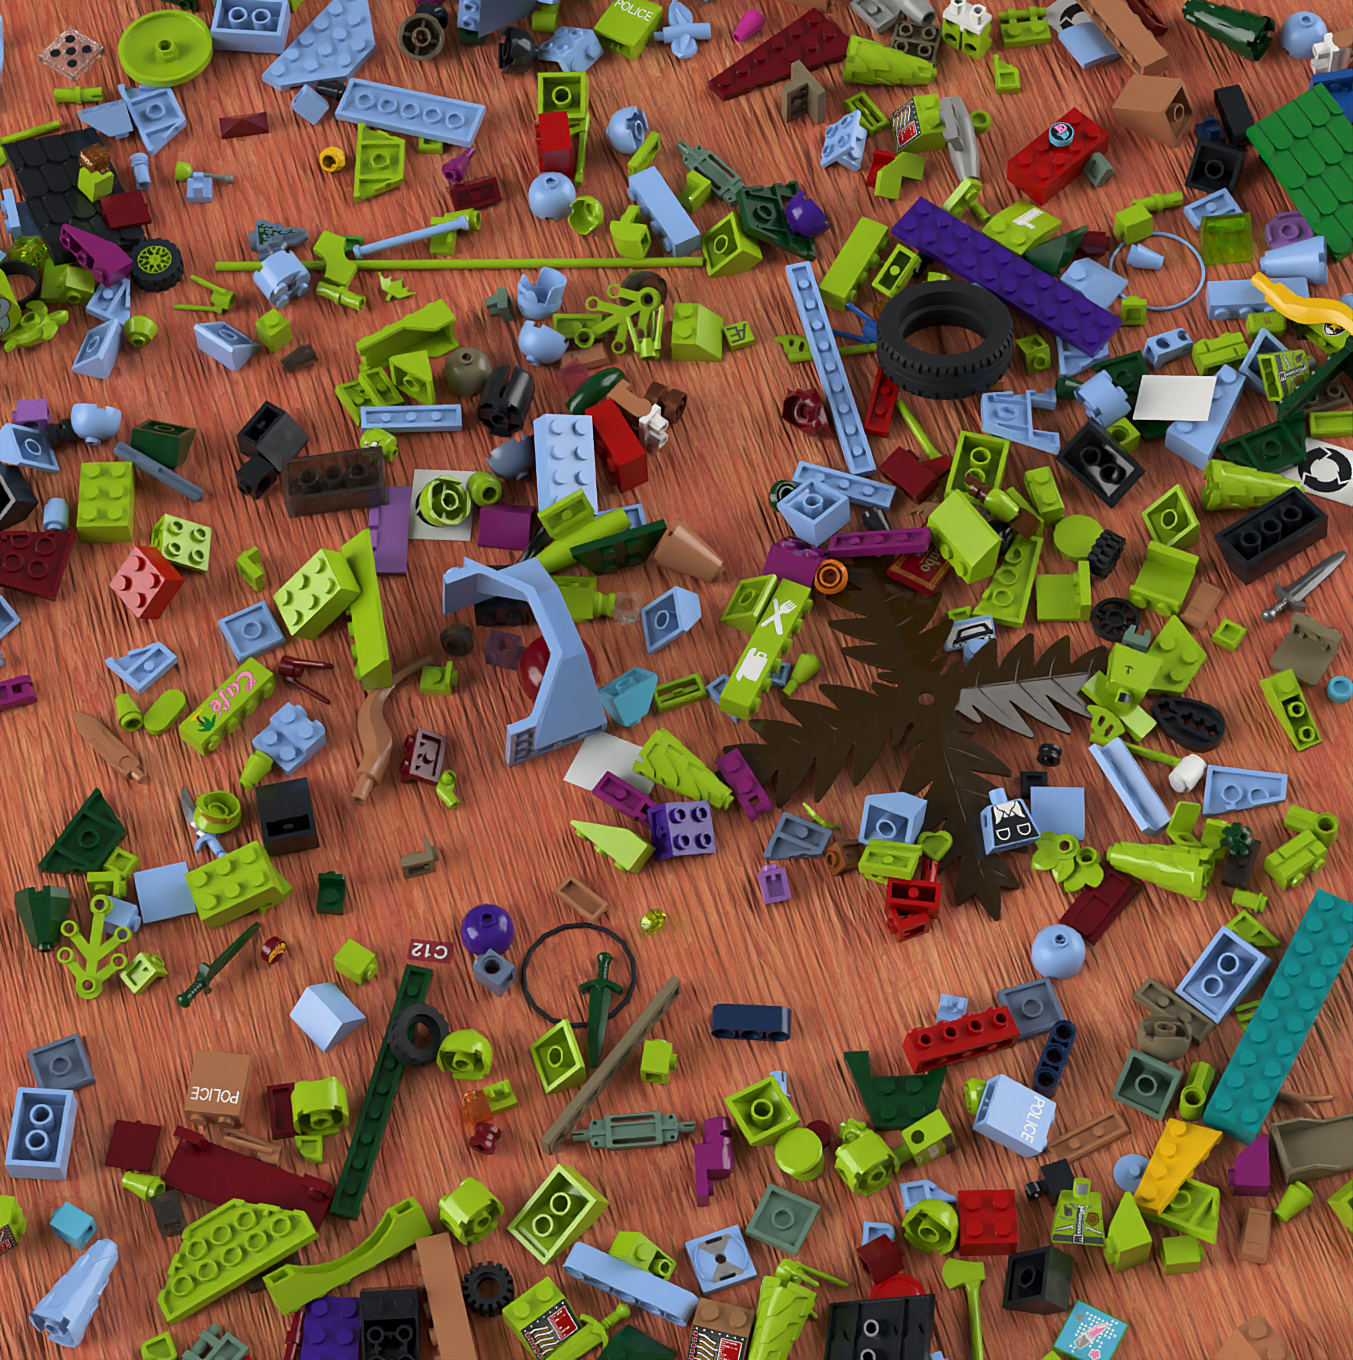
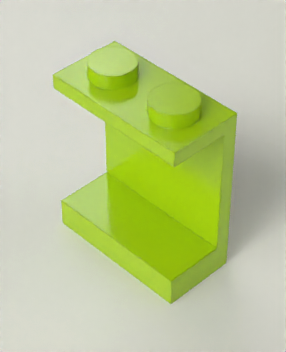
[1128,540,1199,617]

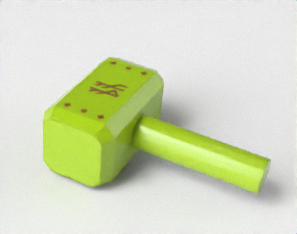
[1246,311,1287,339]

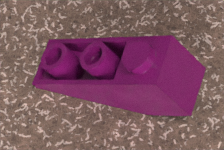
[59,223,133,289]

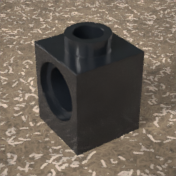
[235,453,277,500]

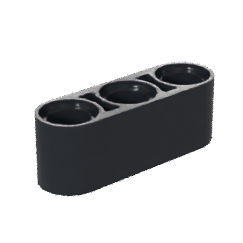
[1214,84,1255,146]

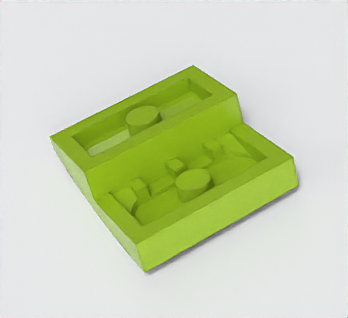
[335,366,405,427]

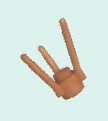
[224,1128,283,1168]

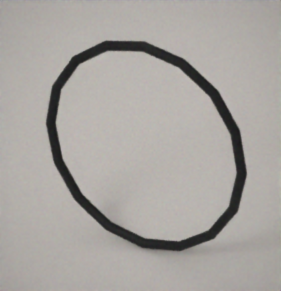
[521,922,637,1028]

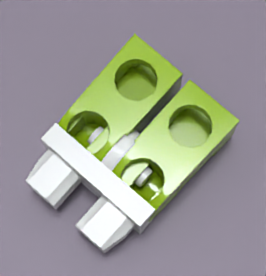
[941,0,992,61]

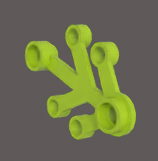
[574,283,661,354]
[57,894,132,1000]

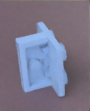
[820,109,867,172]

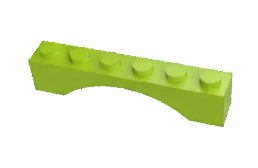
[262,1196,433,1316]

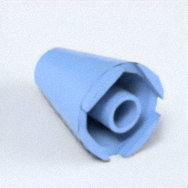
[1260,235,1328,285]

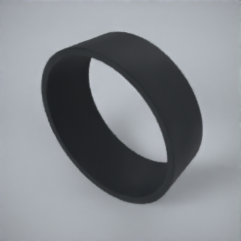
[0,260,39,310]

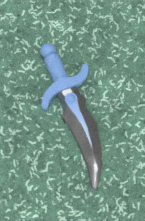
[181,786,227,858]

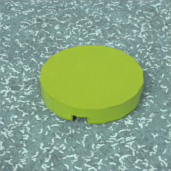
[1053,515,1103,562]

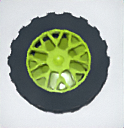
[129,238,184,293]

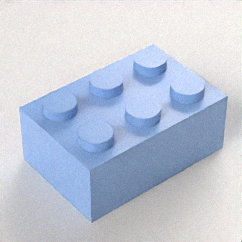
[211,0,291,54]
[5,1087,78,1181]

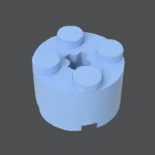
[253,250,310,309]
[1074,370,1132,429]

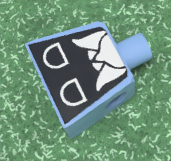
[980,788,1041,855]

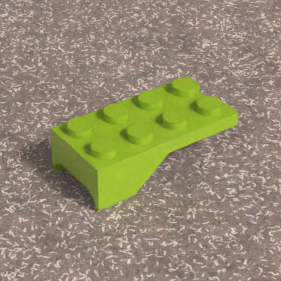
[355,298,460,372]

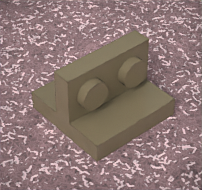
[782,60,826,125]

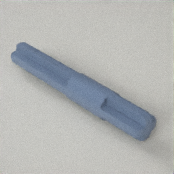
[113,441,204,502]

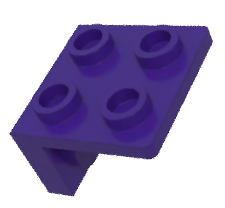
[647,800,716,862]

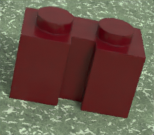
[879,446,940,506]

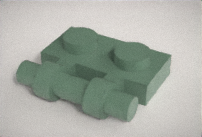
[181,1323,250,1360]

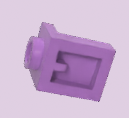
[756,863,792,904]

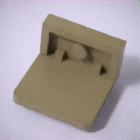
[1270,611,1343,687]

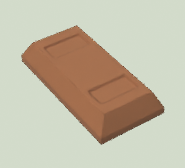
[557,343,610,377]
[1178,581,1225,631]
[553,873,611,924]
[1237,1206,1274,1265]

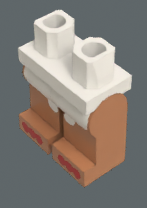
[1310,28,1353,75]
[607,379,668,449]

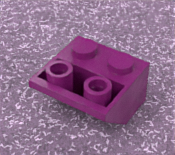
[762,536,831,591]

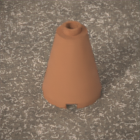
[652,518,726,583]

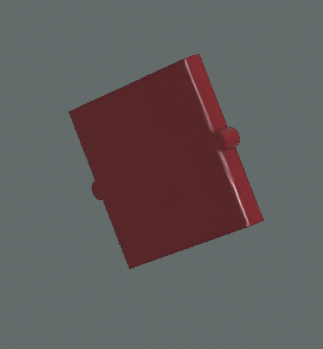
[99,190,152,231]
[105,1119,161,1173]

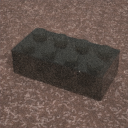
[282,446,390,518]

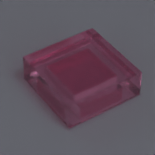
[557,357,591,393]

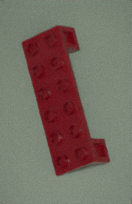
[162,1125,336,1233]

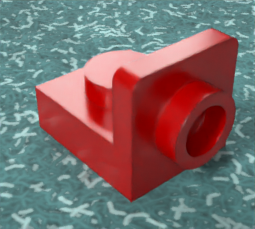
[866,149,897,188]
[886,907,930,943]

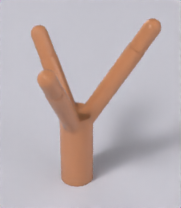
[1279,1089,1335,1120]

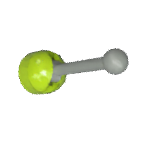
[175,161,234,183]

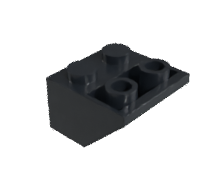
[236,401,310,475]

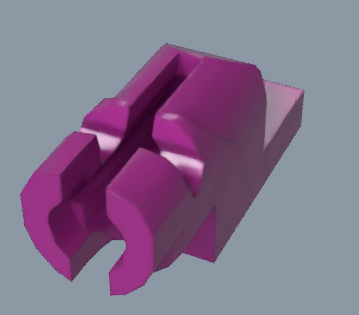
[694,1117,734,1207]

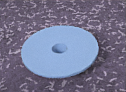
[1113,1154,1150,1194]

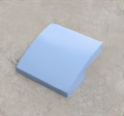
[1058,22,1122,70]
[1030,787,1085,841]
[133,861,197,925]

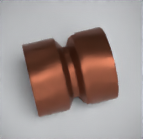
[644,381,688,424]

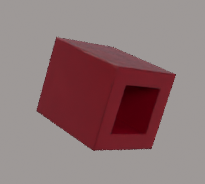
[856,1234,905,1284]

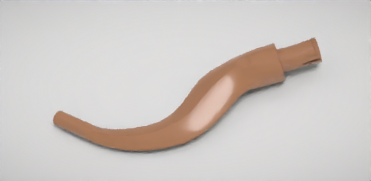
[350,654,435,806]

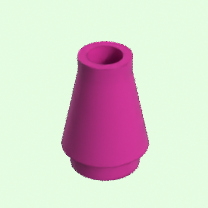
[732,9,765,44]

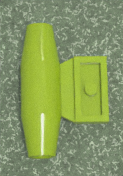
[535,488,632,574]

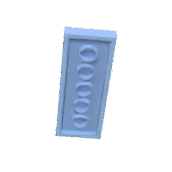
[335,77,486,148]

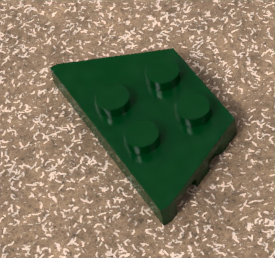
[1216,411,1306,474]
[570,519,667,576]
[37,788,127,875]

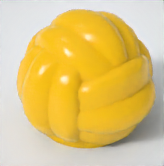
[319,146,346,173]

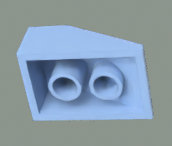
[1174,926,1273,1024]

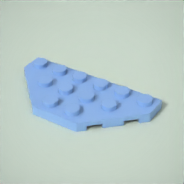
[262,0,376,91]

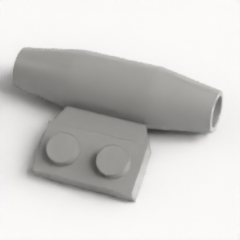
[850,0,937,35]
[938,96,980,183]

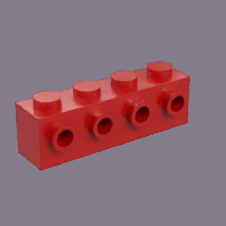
[902,1006,1020,1075]

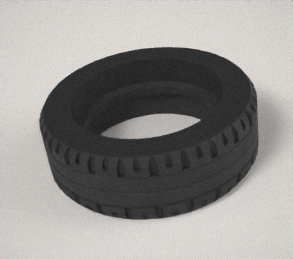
[877,280,1014,400]

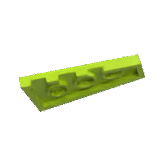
[972,533,1044,629]

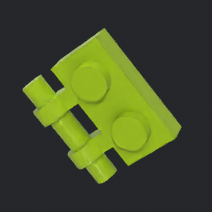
[998,6,1051,49]

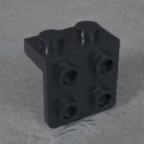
[474,565,528,627]

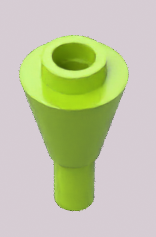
[781,653,821,697]

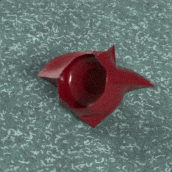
[782,387,834,439]

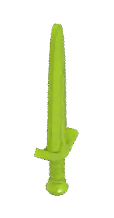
[545,1303,631,1360]

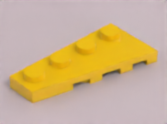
[1133,1118,1223,1217]

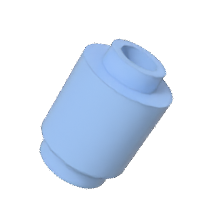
[43,498,70,531]

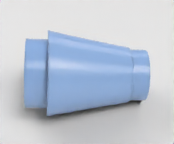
[1126,243,1164,270]

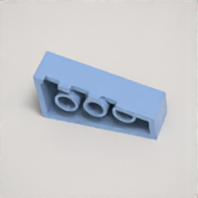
[1164,364,1246,471]

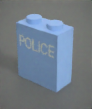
[972,1074,1057,1158]

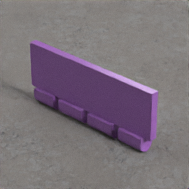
[368,486,412,575]

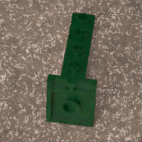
[1277,335,1353,422]

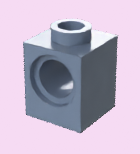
[473,949,517,997]

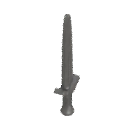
[1261,550,1346,623]

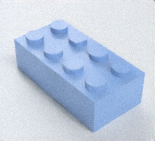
[533,414,598,520]

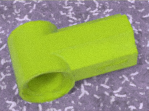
[532,0,561,33]
[1283,804,1339,847]
[1178,1061,1216,1120]

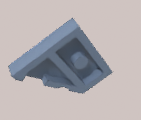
[763,811,833,861]

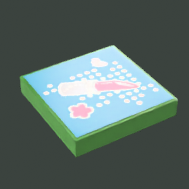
[1052,1299,1129,1360]

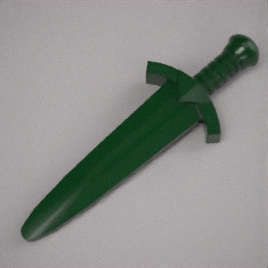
[176,922,261,1008]
[579,952,624,1068]

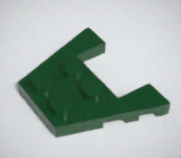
[735,181,817,262]
[844,1051,948,1131]

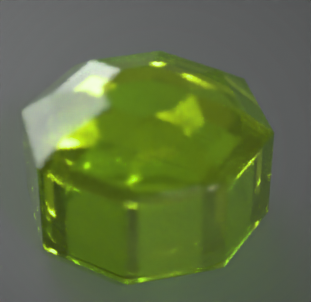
[639,908,666,935]

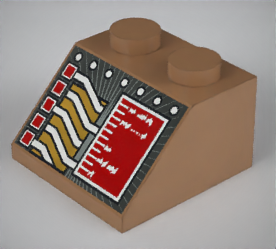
[686,1297,755,1360]

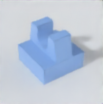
[187,172,213,203]
[936,994,968,1023]

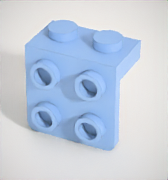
[538,26,605,72]
[0,188,43,245]

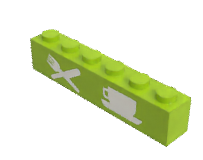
[719,578,814,721]

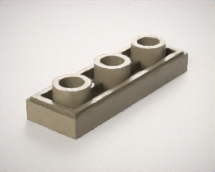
[1270,381,1350,421]

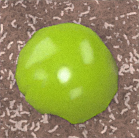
[568,195,604,235]

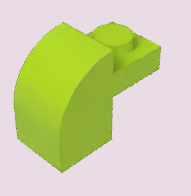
[610,205,652,259]

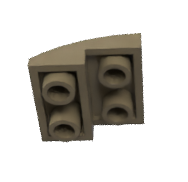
[890,19,942,67]

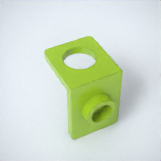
[1166,801,1202,849]

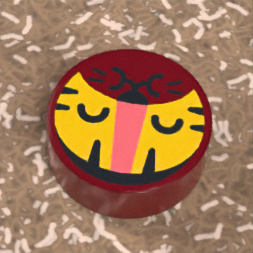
[261,936,286,964]

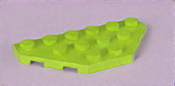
[157,1198,319,1326]

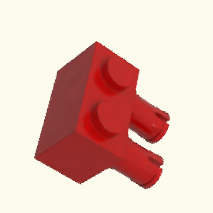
[884,860,942,920]

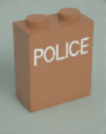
[184,1049,254,1128]

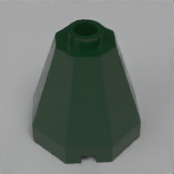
[14,886,72,953]

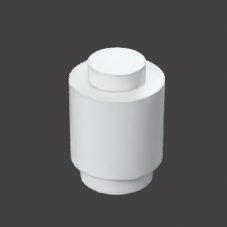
[1169,754,1206,793]

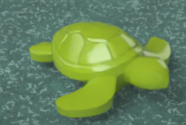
[0,300,69,352]

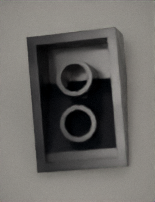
[1055,416,1146,509]

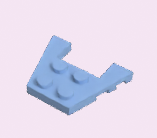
[980,388,1060,455]

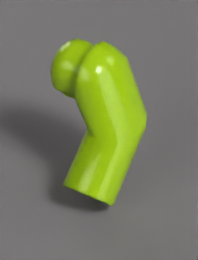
[436,770,460,810]

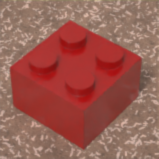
[534,111,574,179]
[109,546,185,619]
[957,1189,1018,1256]

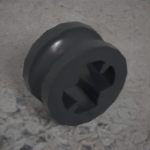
[1037,743,1062,767]

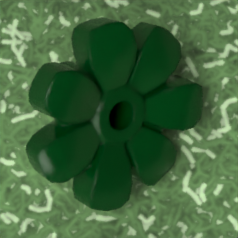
[1220,822,1254,856]

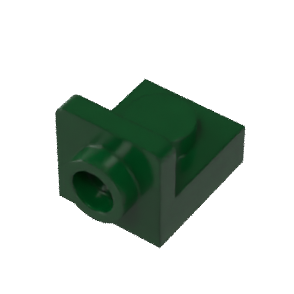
[316,871,347,915]

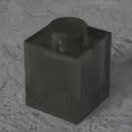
[149,1189,188,1237]

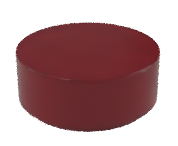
[806,1120,832,1149]

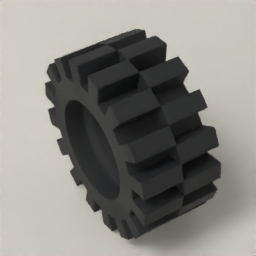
[1086,529,1126,579]
[462,1261,515,1317]

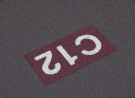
[407,939,453,964]

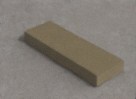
[1133,976,1216,1047]

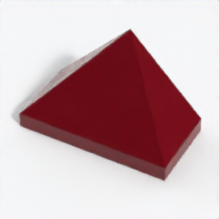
[219,111,269,140]

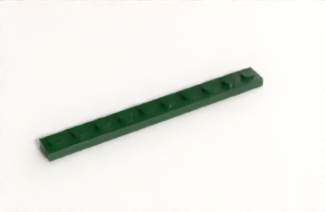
[330,964,434,1222]

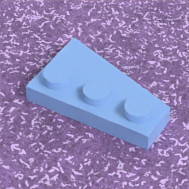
[1202,765,1288,818]

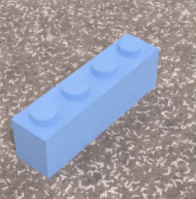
[627,166,701,257]
[1205,277,1309,321]

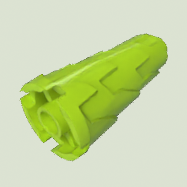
[842,35,937,86]
[1201,459,1305,511]
[632,727,735,812]
[1106,841,1215,902]
[748,1276,818,1360]

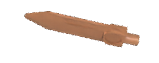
[72,711,147,784]

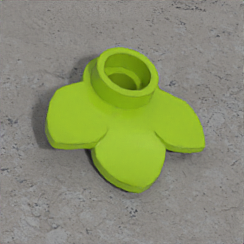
[1031,831,1080,883]
[1051,846,1104,893]

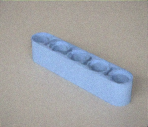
[562,1242,699,1327]

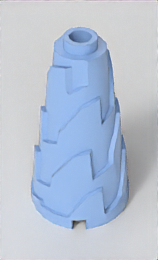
[29,1238,119,1348]

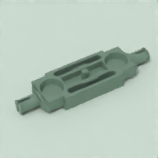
[676,140,747,207]
[572,1111,695,1152]

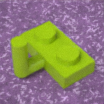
[941,177,991,223]

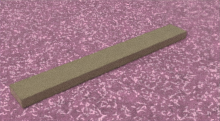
[540,975,681,1156]

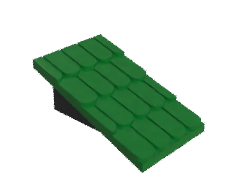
[1246,82,1353,263]

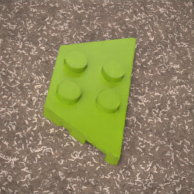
[353,123,406,203]
[1146,614,1207,697]
[1119,1178,1220,1244]

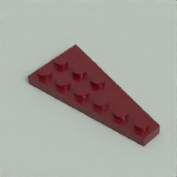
[708,8,850,101]
[0,529,78,601]

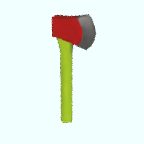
[895,400,952,480]

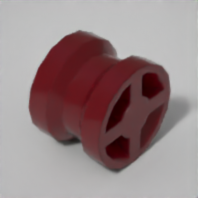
[468,1122,502,1155]

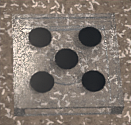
[38,26,105,82]

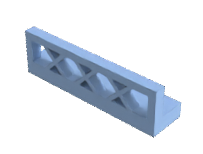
[1089,737,1171,837]

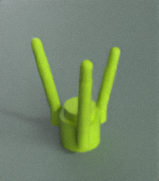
[173,275,236,314]
[626,305,664,361]
[775,1258,849,1320]

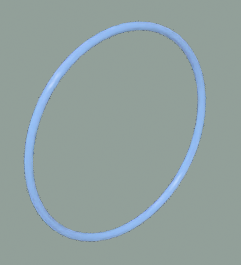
[1108,231,1205,311]

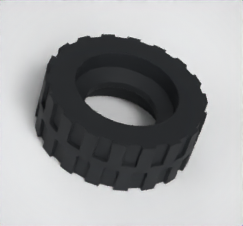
[387,1003,451,1067]

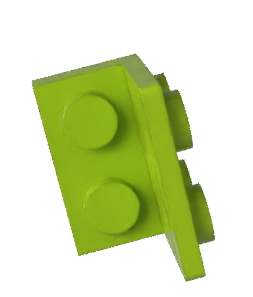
[151,514,211,573]
[1035,561,1091,621]

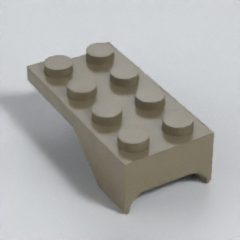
[1268,1112,1353,1186]

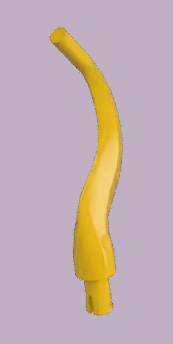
[1251,272,1353,336]

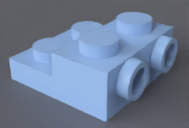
[252,702,327,777]

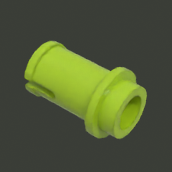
[1232,887,1268,914]

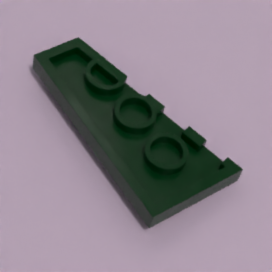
[1092,350,1168,443]

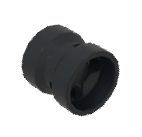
[45,417,77,448]

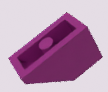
[1227,1133,1270,1197]

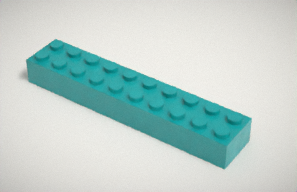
[1201,888,1353,1146]

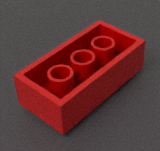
[1006,107,1110,206]

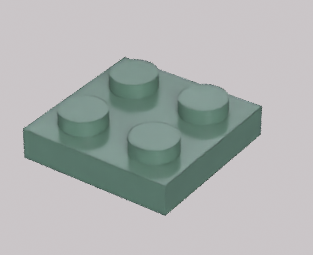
[745,1183,821,1258]

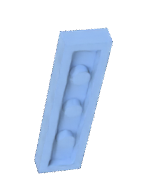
[361,404,462,433]
[792,460,896,513]

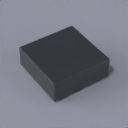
[1020,771,1048,799]

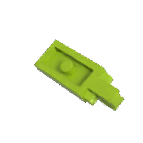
[553,313,619,339]

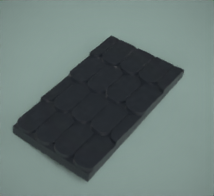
[3,127,147,266]
[824,1294,935,1360]

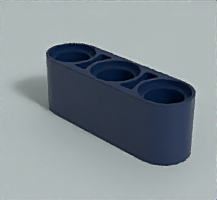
[711,1003,792,1042]
[1032,1019,1077,1100]

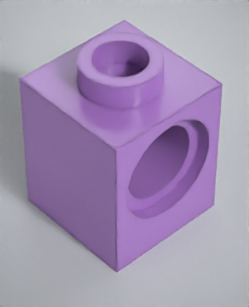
[12,398,51,432]

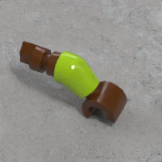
[964,472,1041,541]

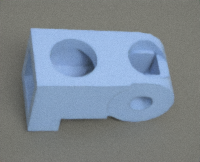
[1142,328,1194,370]

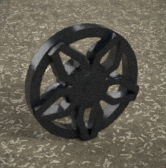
[1091,597,1140,643]

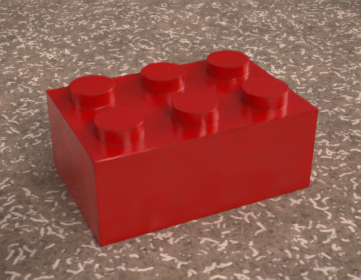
[585,398,648,493]

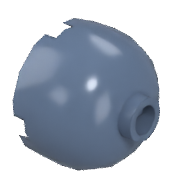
[485,434,536,481]

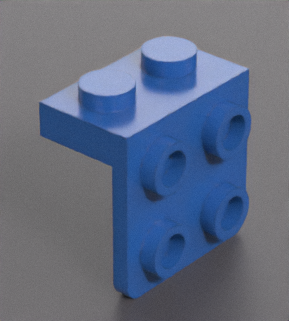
[1308,69,1353,125]

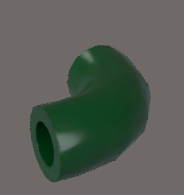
[566,367,625,415]

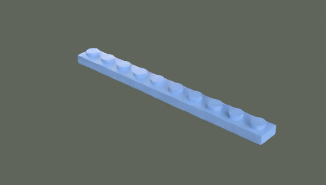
[785,261,877,477]

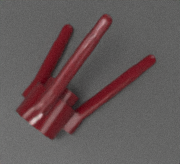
[278,655,333,705]

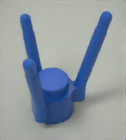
[832,302,877,344]

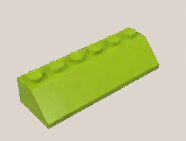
[341,528,394,691]

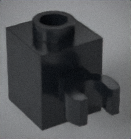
[1024,1158,1075,1207]

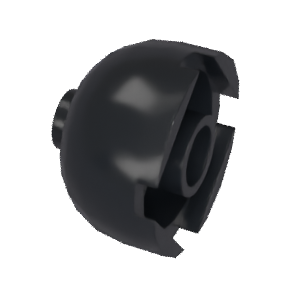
[498,26,539,75]

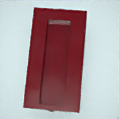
[1059,863,1141,946]

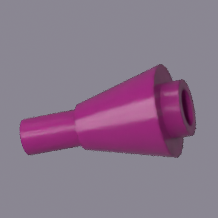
[442,146,476,183]

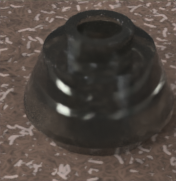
[440,623,474,657]

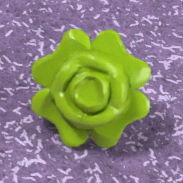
[838,1118,869,1144]

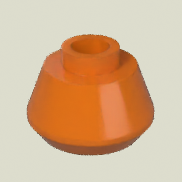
[813,559,848,595]

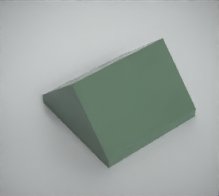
[1111,1048,1183,1121]

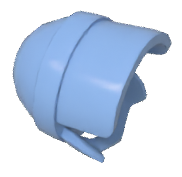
[517,267,567,320]

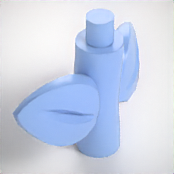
[654,0,711,59]

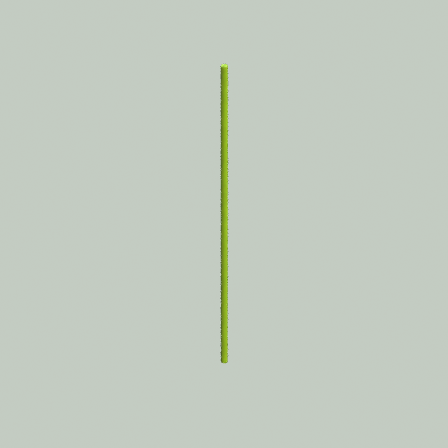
[215,257,703,271]

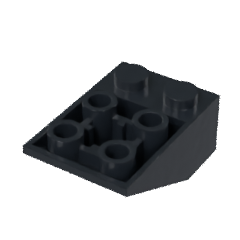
[255,777,320,857]
[359,1285,421,1360]

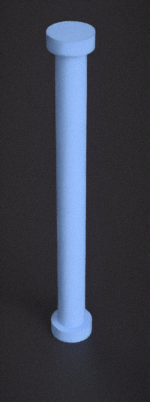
[353,215,469,260]

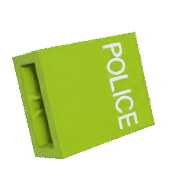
[593,0,663,61]

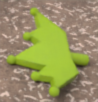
[378,272,416,302]
[803,802,841,829]

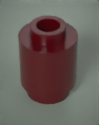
[1075,231,1110,256]

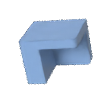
[291,84,329,125]

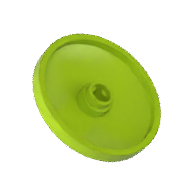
[118,10,213,87]

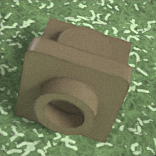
[400,838,439,879]

